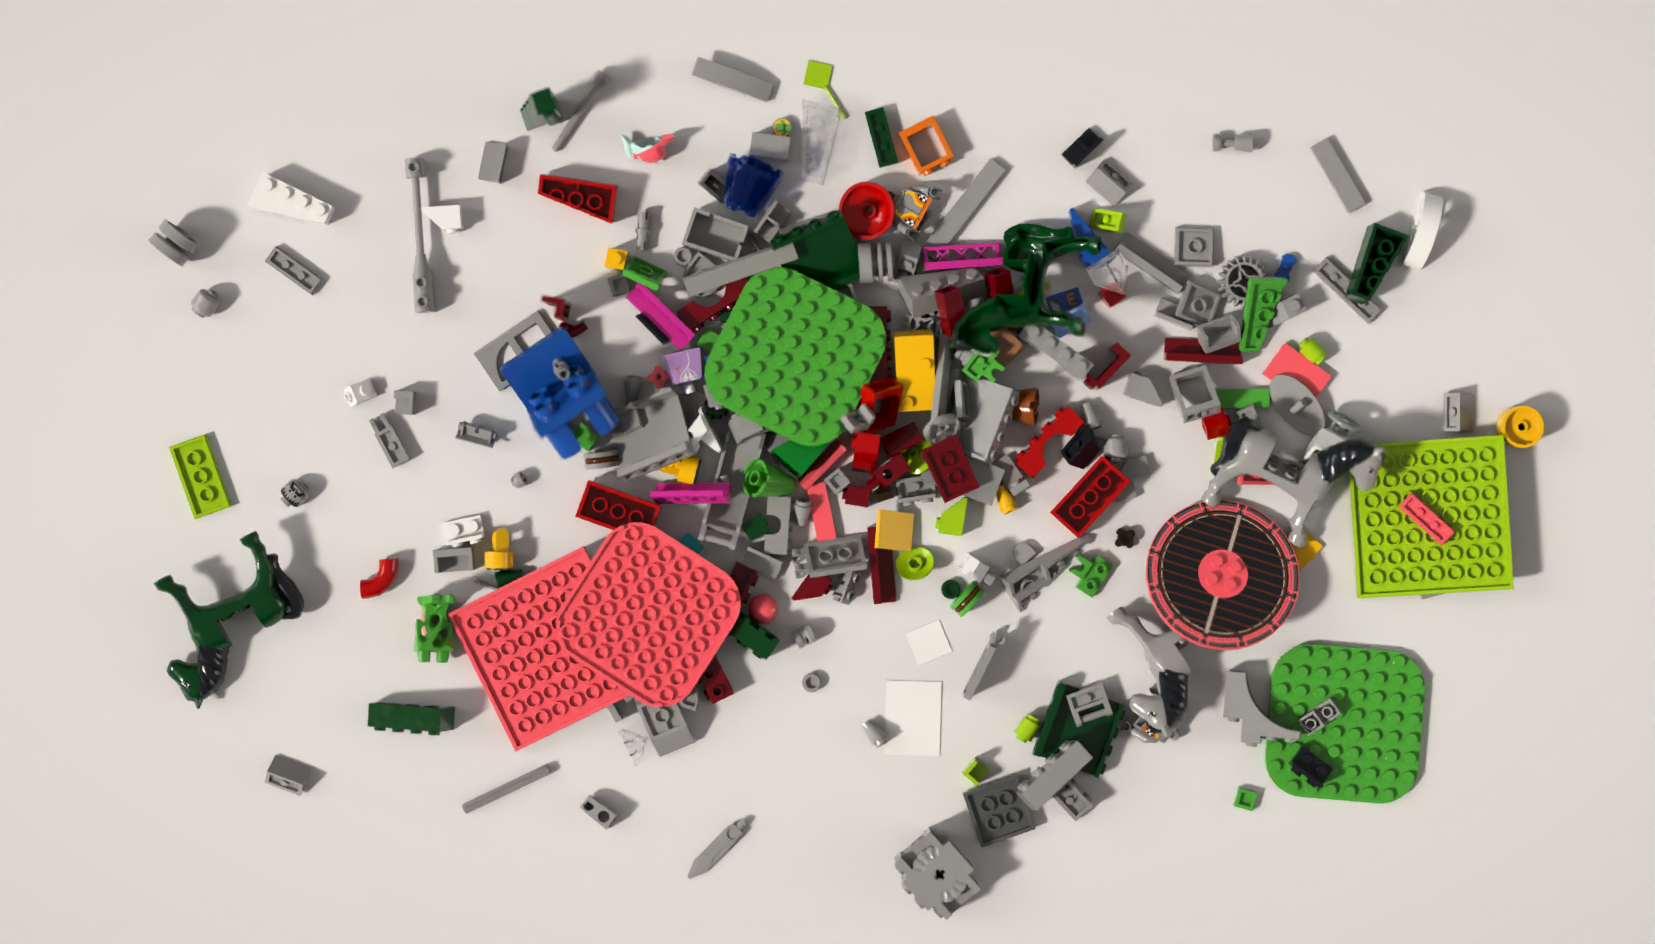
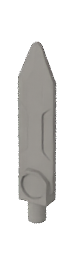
[688,818,748,879]

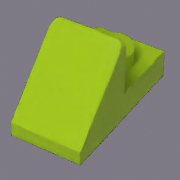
[1089,208,1127,234]

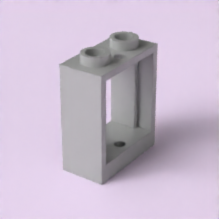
[1169,365,1221,424]

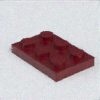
[920,434,980,503]

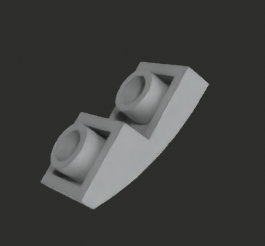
[1298,697,1342,736]

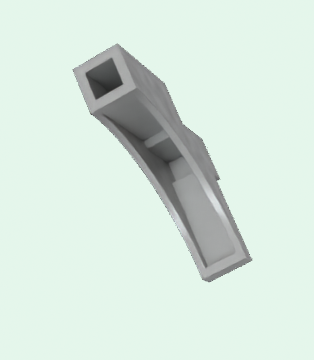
[1223,670,1302,747]

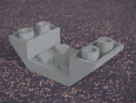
[634,698,695,757]

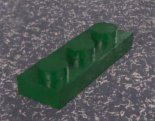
[865,107,898,168]

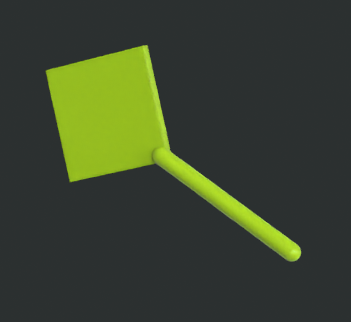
[804,60,847,119]

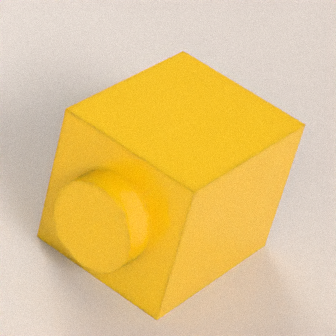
[605,248,628,271]

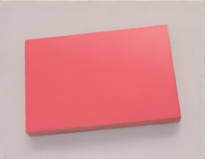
[1262,343,1332,397]

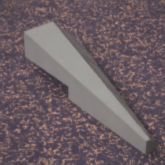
[1000,534,1092,612]

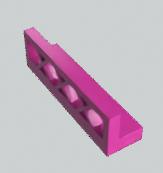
[922,242,1003,270]
[626,283,695,351]
[650,483,732,504]

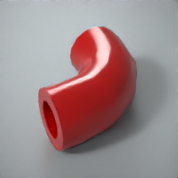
[360,558,398,599]

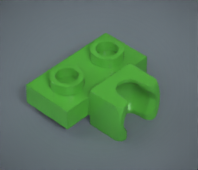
[962,350,1006,383]
[1069,555,1113,598]

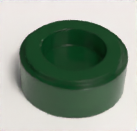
[941,580,961,599]

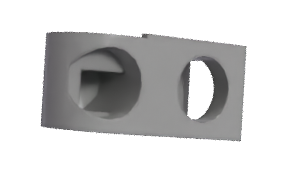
[580,795,619,829]

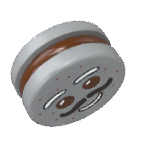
[583,449,620,469]

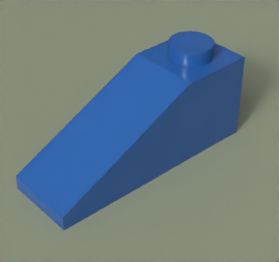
[1068,208,1110,267]

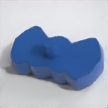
[1275,254,1297,281]

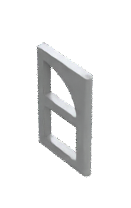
[474,311,552,391]

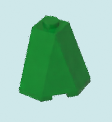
[771,440,830,478]

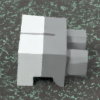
[957,553,996,586]

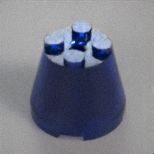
[724,153,784,217]

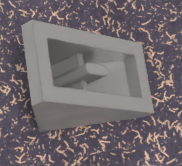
[697,168,734,203]

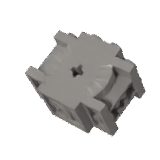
[894,827,981,920]

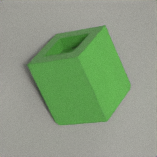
[574,422,601,451]

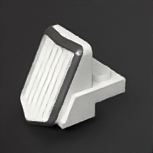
[688,406,724,455]

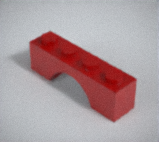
[1015,406,1085,479]

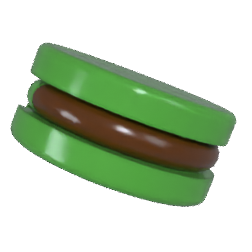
[950,581,985,617]

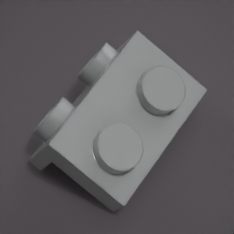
[895,476,937,506]
[1053,778,1093,821]

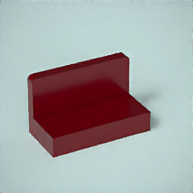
[880,422,924,458]

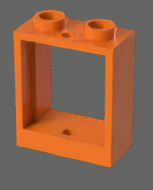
[898,116,954,176]

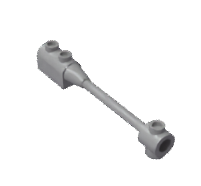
[404,157,436,313]

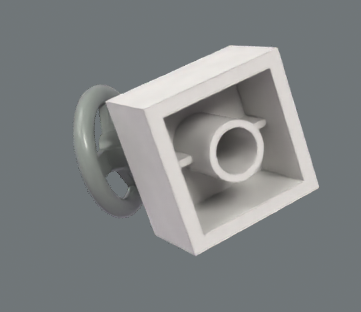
[1301,410,1362,463]

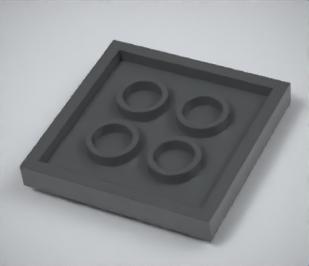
[963,774,1036,848]

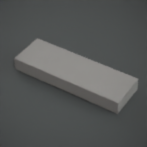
[265,246,323,295]

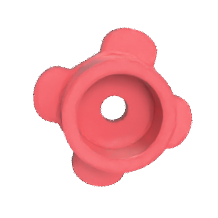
[647,366,670,389]

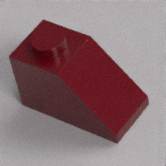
[791,574,833,601]

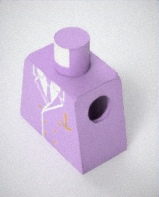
[661,347,702,394]

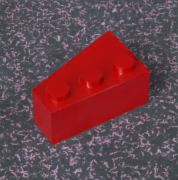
[851,432,880,473]

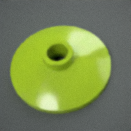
[901,438,933,475]
[896,547,934,581]

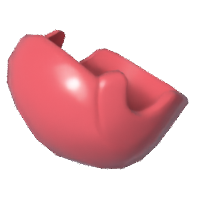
[749,594,778,624]

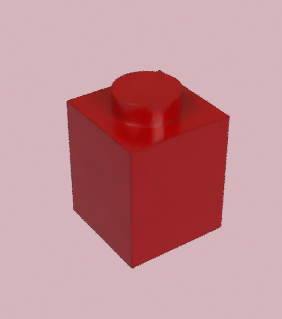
[1201,408,1232,440]

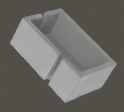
[682,207,749,261]

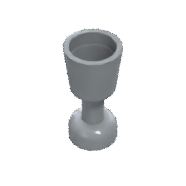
[1212,133,1253,152]

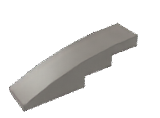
[691,57,773,102]

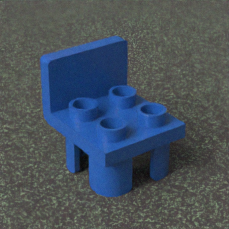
[500,326,620,459]

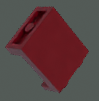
[1083,342,1131,390]

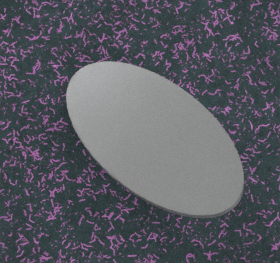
[1269,374,1325,436]

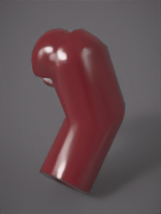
[559,321,588,338]

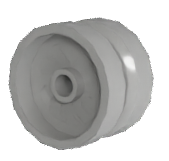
[148,219,199,267]

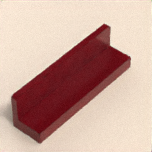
[1164,338,1243,365]
[867,527,896,604]

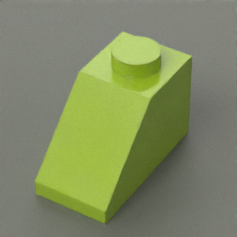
[935,498,968,536]

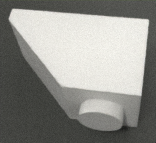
[421,205,463,234]

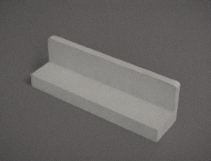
[1114,233,1189,294]

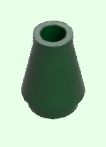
[495,569,523,587]

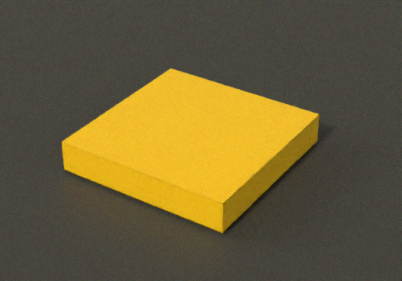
[875,509,914,552]

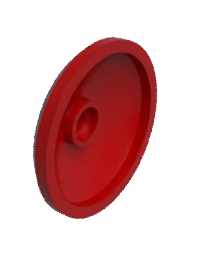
[839,182,895,240]

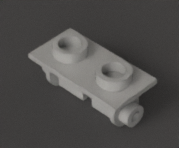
[456,421,498,449]
[833,570,861,605]

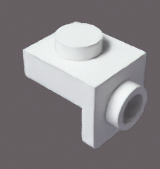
[344,378,377,407]

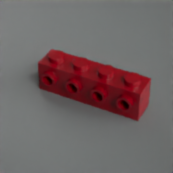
[698,654,734,704]

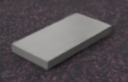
[920,443,1005,506]

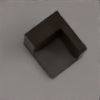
[872,476,894,503]

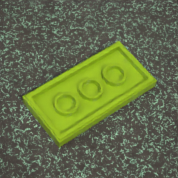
[169,434,232,519]

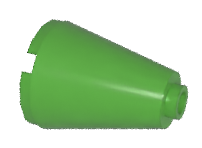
[742,459,796,497]

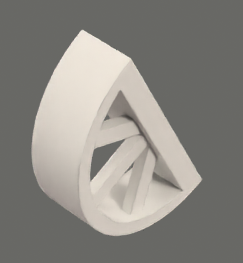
[1401,191,1443,270]

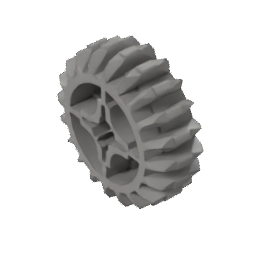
[1217,256,1269,308]

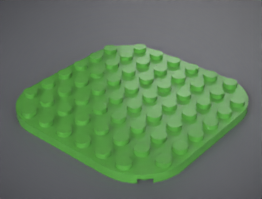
[705,267,886,447]
[1265,644,1425,804]

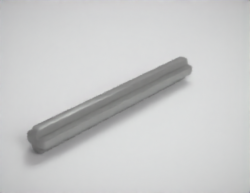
[462,765,551,814]

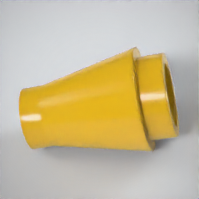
[996,485,1017,515]

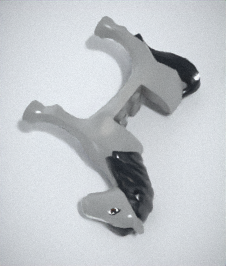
[1202,417,1386,547]
[1107,607,1224,737]

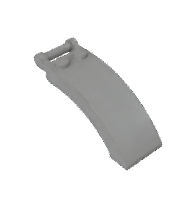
[698,426,766,551]

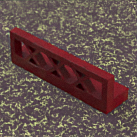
[541,295,571,322]

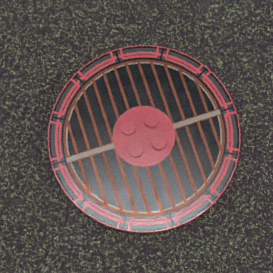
[1145,500,1300,650]

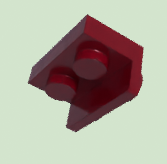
[730,562,759,605]

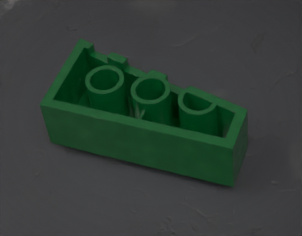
[1345,223,1410,304]
[728,611,780,660]

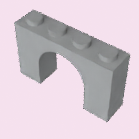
[1018,325,1094,381]

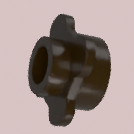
[1115,528,1135,548]

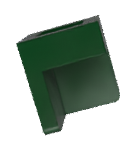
[742,513,771,541]

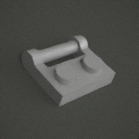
[1065,682,1113,728]

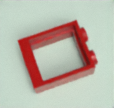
[857,377,904,433]

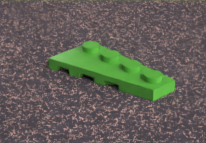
[1239,277,1288,352]

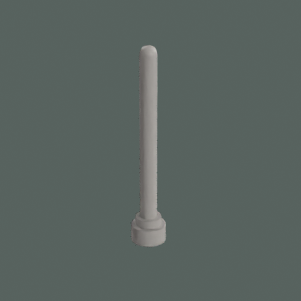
[552,70,611,152]

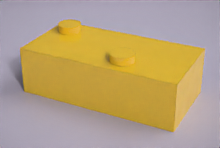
[894,330,935,412]

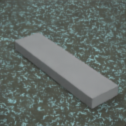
[1310,138,1366,214]
[1312,257,1382,324]

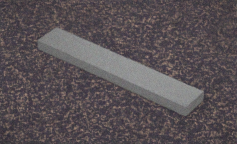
[921,158,1005,261]
[683,243,799,297]
[931,329,953,420]

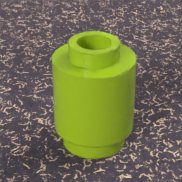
[1298,337,1327,365]
[1015,713,1041,743]

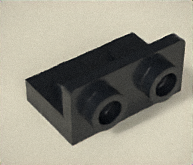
[1288,746,1333,788]

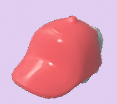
[620,134,674,163]

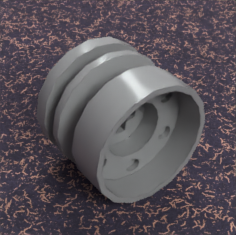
[857,241,895,284]

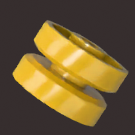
[1496,406,1544,448]

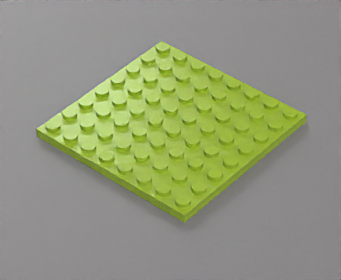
[1349,435,1514,598]

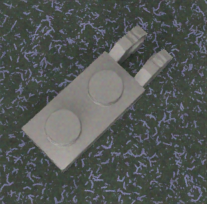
[369,413,410,468]

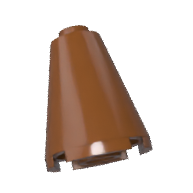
[1012,388,1039,426]

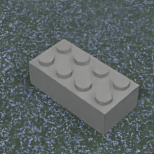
[1015,740,1093,811]

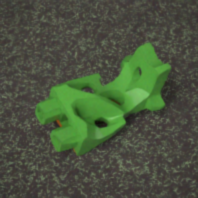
[413,595,455,663]

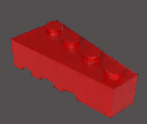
[537,174,618,224]

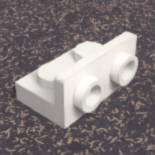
[443,515,486,548]

